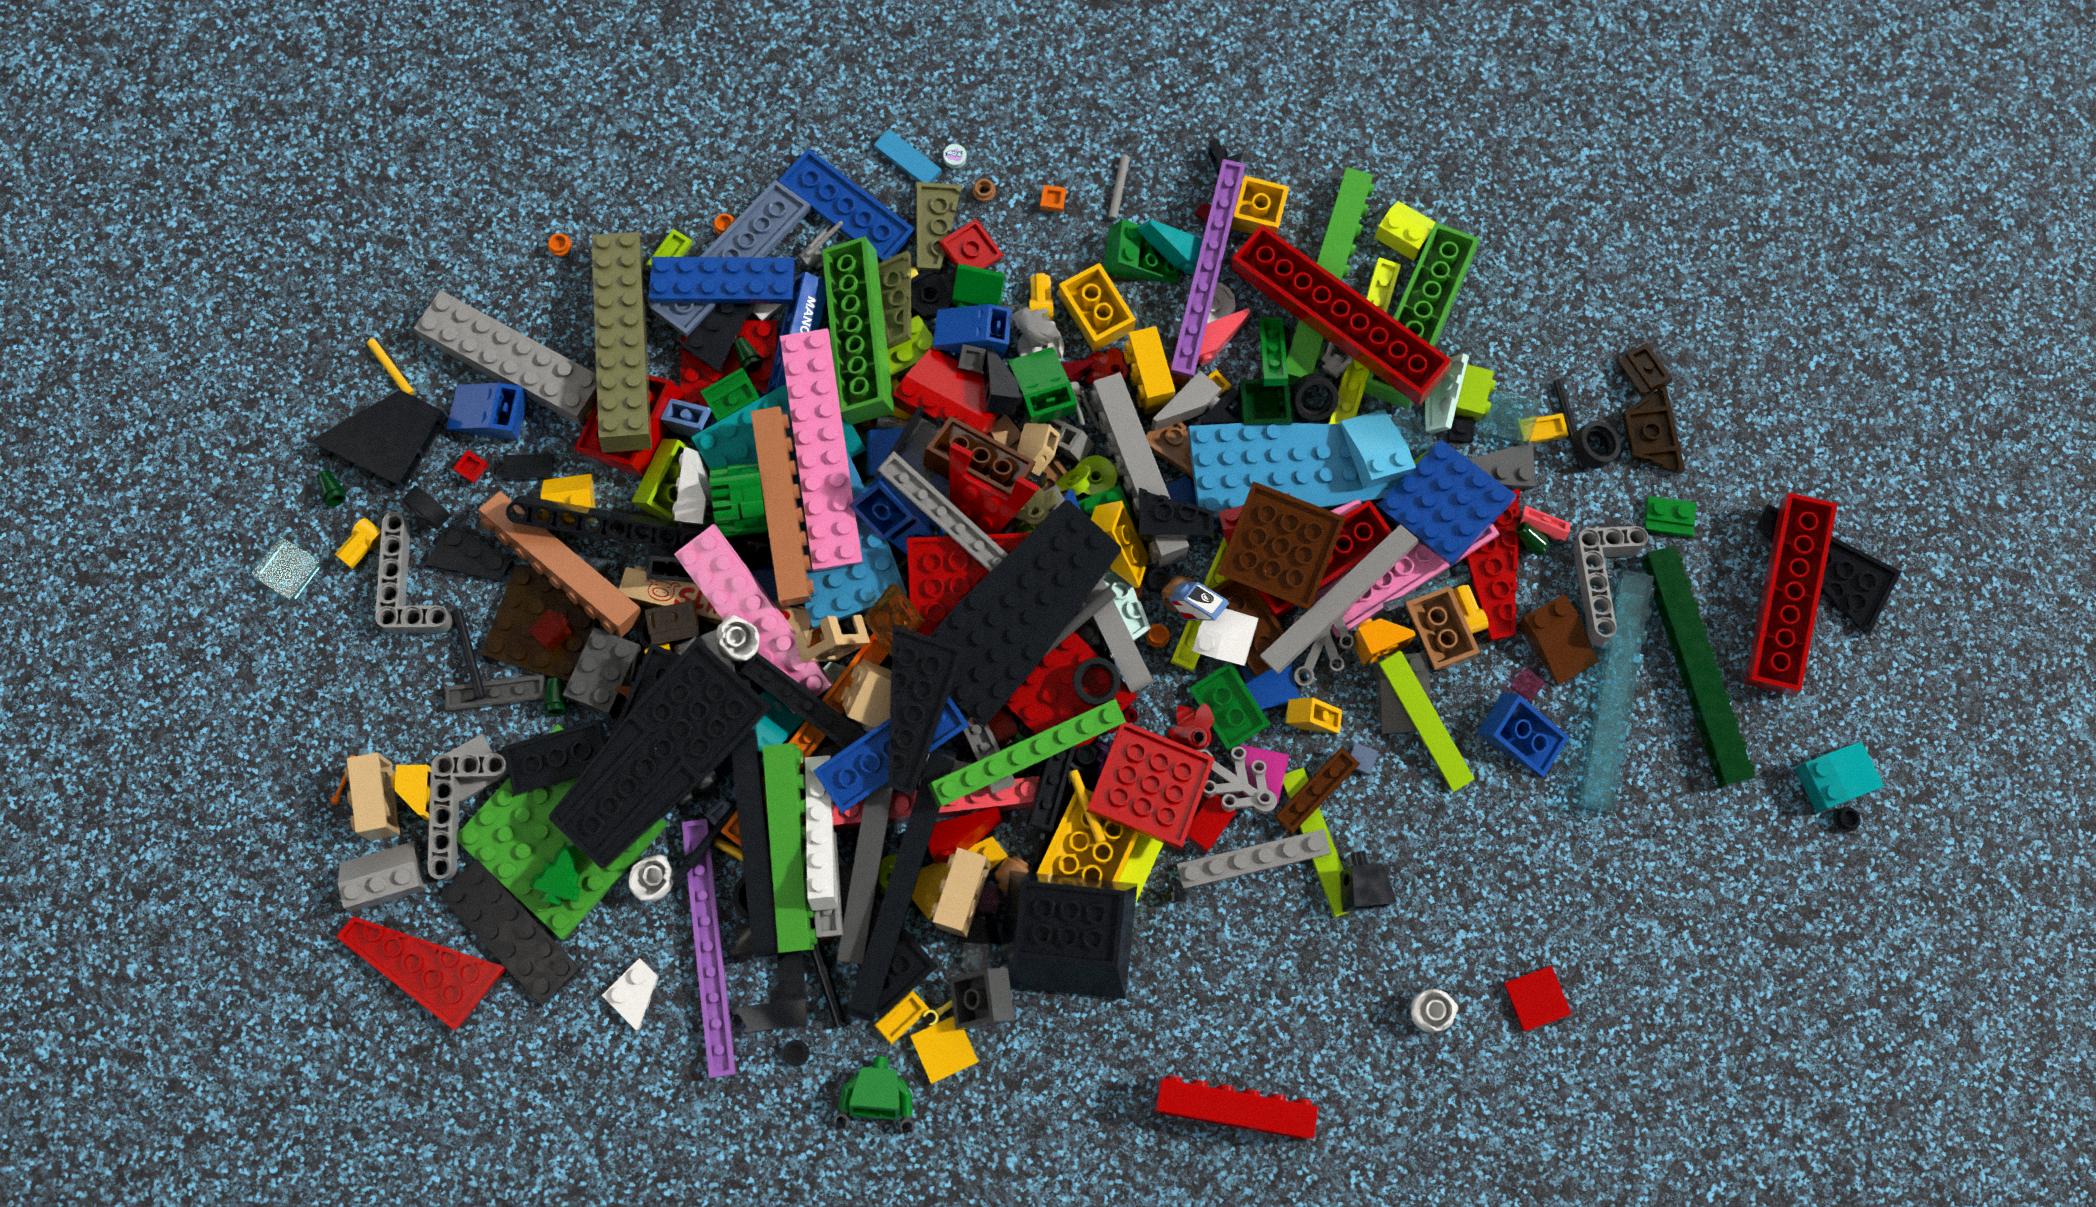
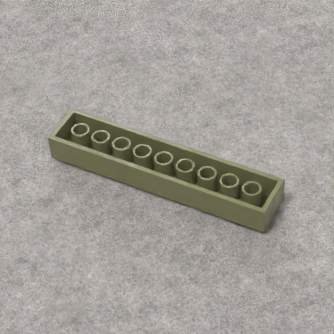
[591,232,652,453]

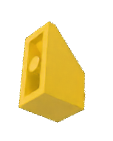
[1286,697,1342,734]

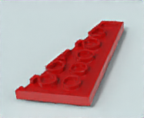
[1465,488,1520,642]

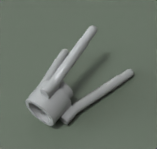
[798,221,843,270]
[1321,342,1354,379]
[1061,382,1099,429]

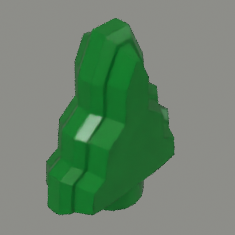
[529,842,581,905]

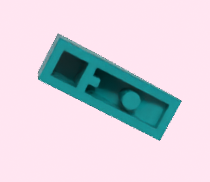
[1138,219,1203,274]

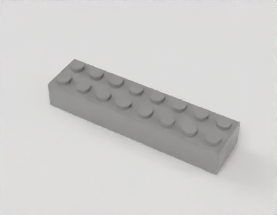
[414,290,597,426]
[1089,372,1189,568]

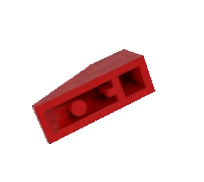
[929,806,1002,864]

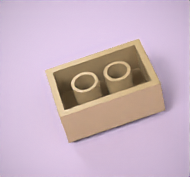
[344,752,400,841]
[930,847,991,938]

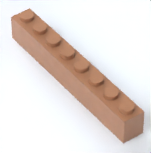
[751,406,815,607]
[478,491,642,637]

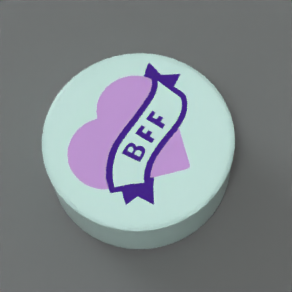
[943,144,966,169]

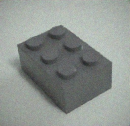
[563,627,644,719]

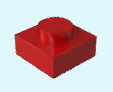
[453,450,489,484]

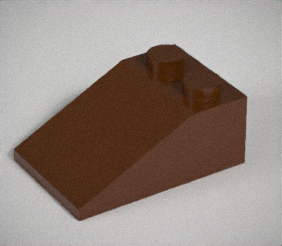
[1517,594,1599,686]

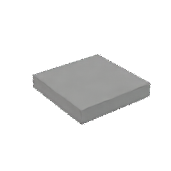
[441,734,506,803]

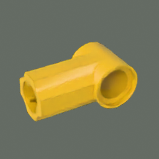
[1029,273,1053,321]
[335,518,381,569]
[1452,585,1489,634]

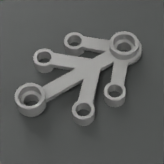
[1294,612,1355,687]
[1199,746,1277,814]

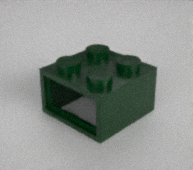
[1237,379,1292,425]

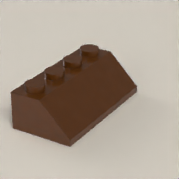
[923,416,1036,496]

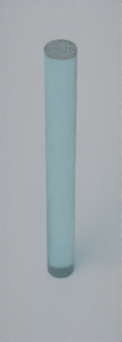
[1383,573,1469,611]

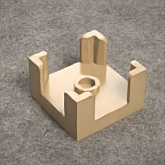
[794,615,870,663]

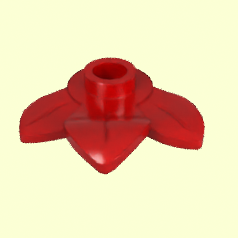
[1085,347,1128,385]
[1168,703,1214,749]

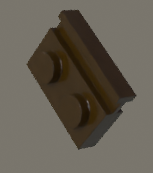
[1616,343,1672,397]
[645,600,701,645]

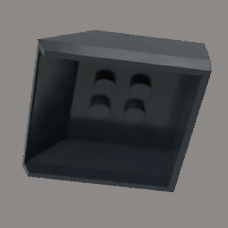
[1000,870,1138,999]

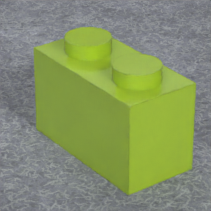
[1454,364,1496,422]

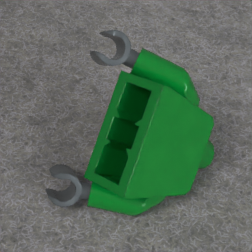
[834,1056,915,1133]

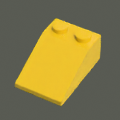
[1090,501,1149,588]

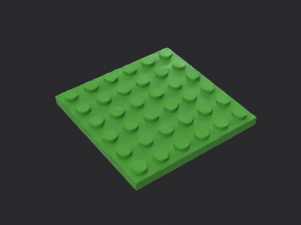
[457,724,668,940]

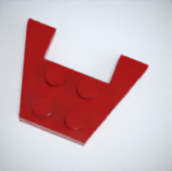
[949,442,1040,534]

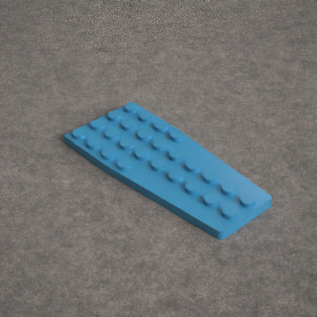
[783,409,908,629]
[1187,423,1403,520]

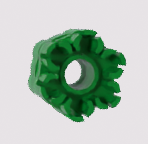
[709,462,768,538]

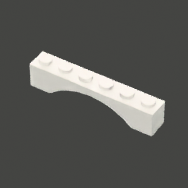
[805,755,838,911]

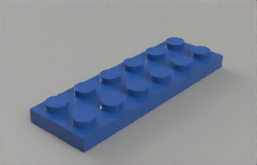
[778,148,915,262]
[649,257,795,304]
[813,696,970,813]

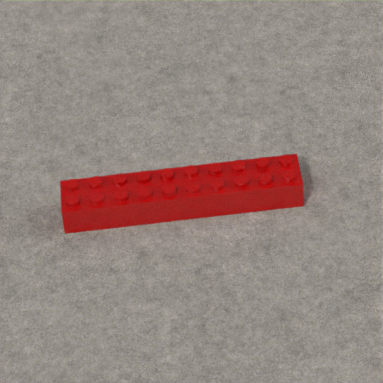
[1232,224,1452,406]

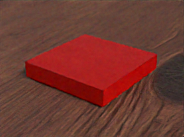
[938,219,1004,269]
[1503,966,1572,1032]

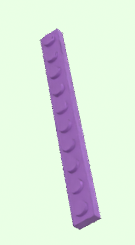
[1170,159,1246,378]
[682,819,736,1079]

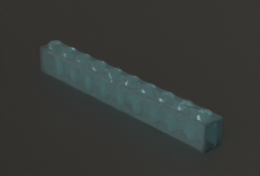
[1577,570,1656,815]

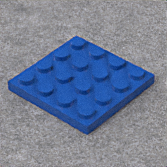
[1377,439,1516,566]

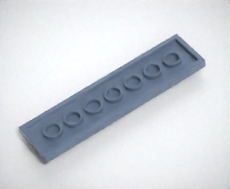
[650,180,811,338]

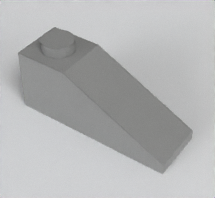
[1150,371,1222,431]
[1017,413,1094,462]

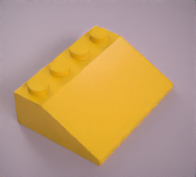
[1037,788,1140,882]

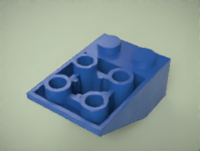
[933,304,1012,361]
[447,383,528,441]

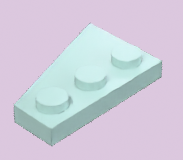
[1425,353,1469,434]
[1103,568,1151,641]

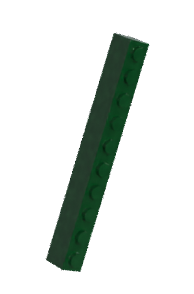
[1641,546,1755,789]

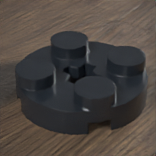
[911,272,954,320]

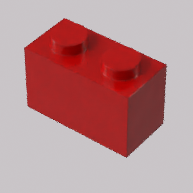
[1186,795,1237,854]

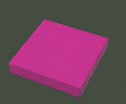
[1230,745,1289,804]

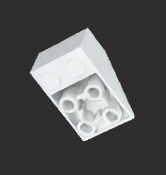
[673,447,716,527]

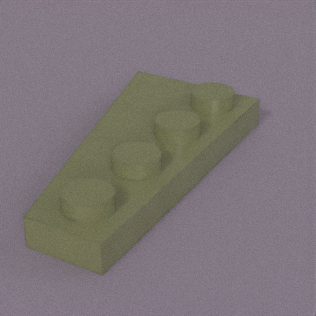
[916,182,963,272]
[878,251,911,348]

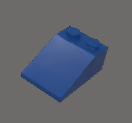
[1477,692,1569,778]

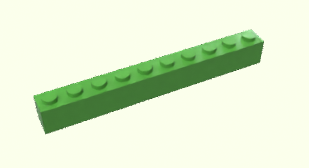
[1287,167,1375,389]

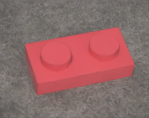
[1520,506,1570,541]

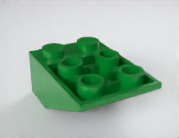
[1104,219,1179,283]
[1008,347,1077,424]

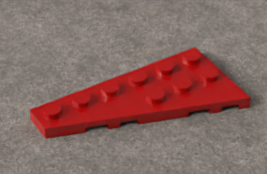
[336,916,507,1031]

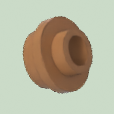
[973,179,996,202]

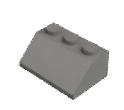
[338,841,427,912]

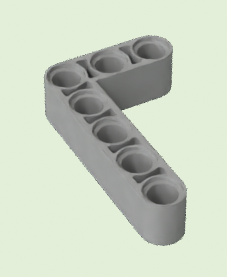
[375,512,454,634]
[1573,526,1648,647]
[428,753,508,880]

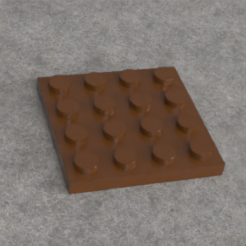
[1217,481,1346,610]

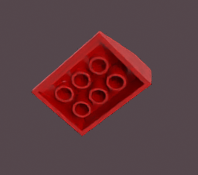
[893,347,1000,435]
[573,375,684,477]

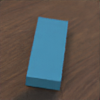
[874,129,942,183]

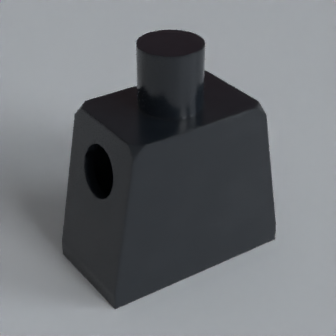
[646,545,693,582]
[1340,851,1397,912]

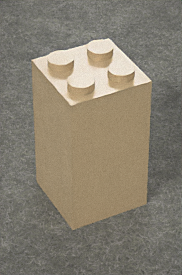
[841,659,892,728]

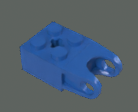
[849,474,945,555]

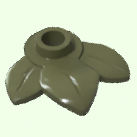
[1014,487,1058,527]

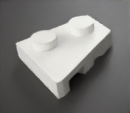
[602,958,659,1031]

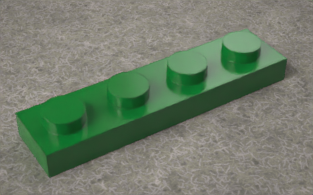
[1259,317,1288,386]

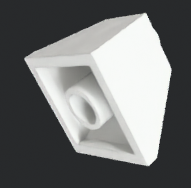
[1192,608,1259,666]

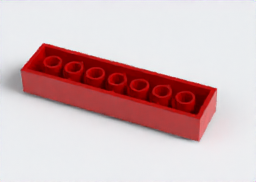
[1744,492,1838,696]

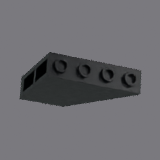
[313,390,448,491]

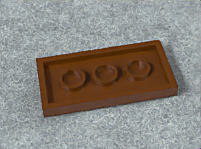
[1211,579,1285,679]

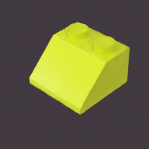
[1374,201,1435,261]

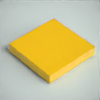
[911,1016,979,1084]

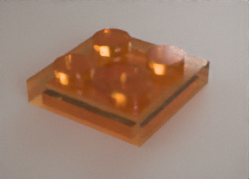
[863,584,924,655]

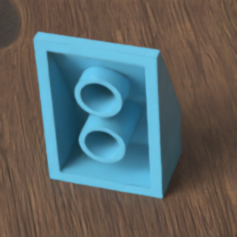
[1340,409,1416,489]

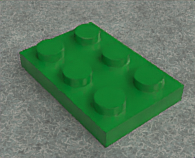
[1189,662,1271,751]

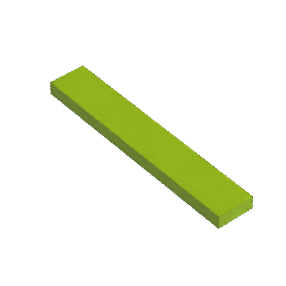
[1378,650,1475,792]
[1283,767,1353,918]

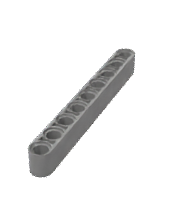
[1043,485,1154,693]

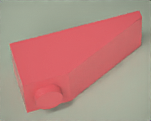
[1197,308,1250,365]

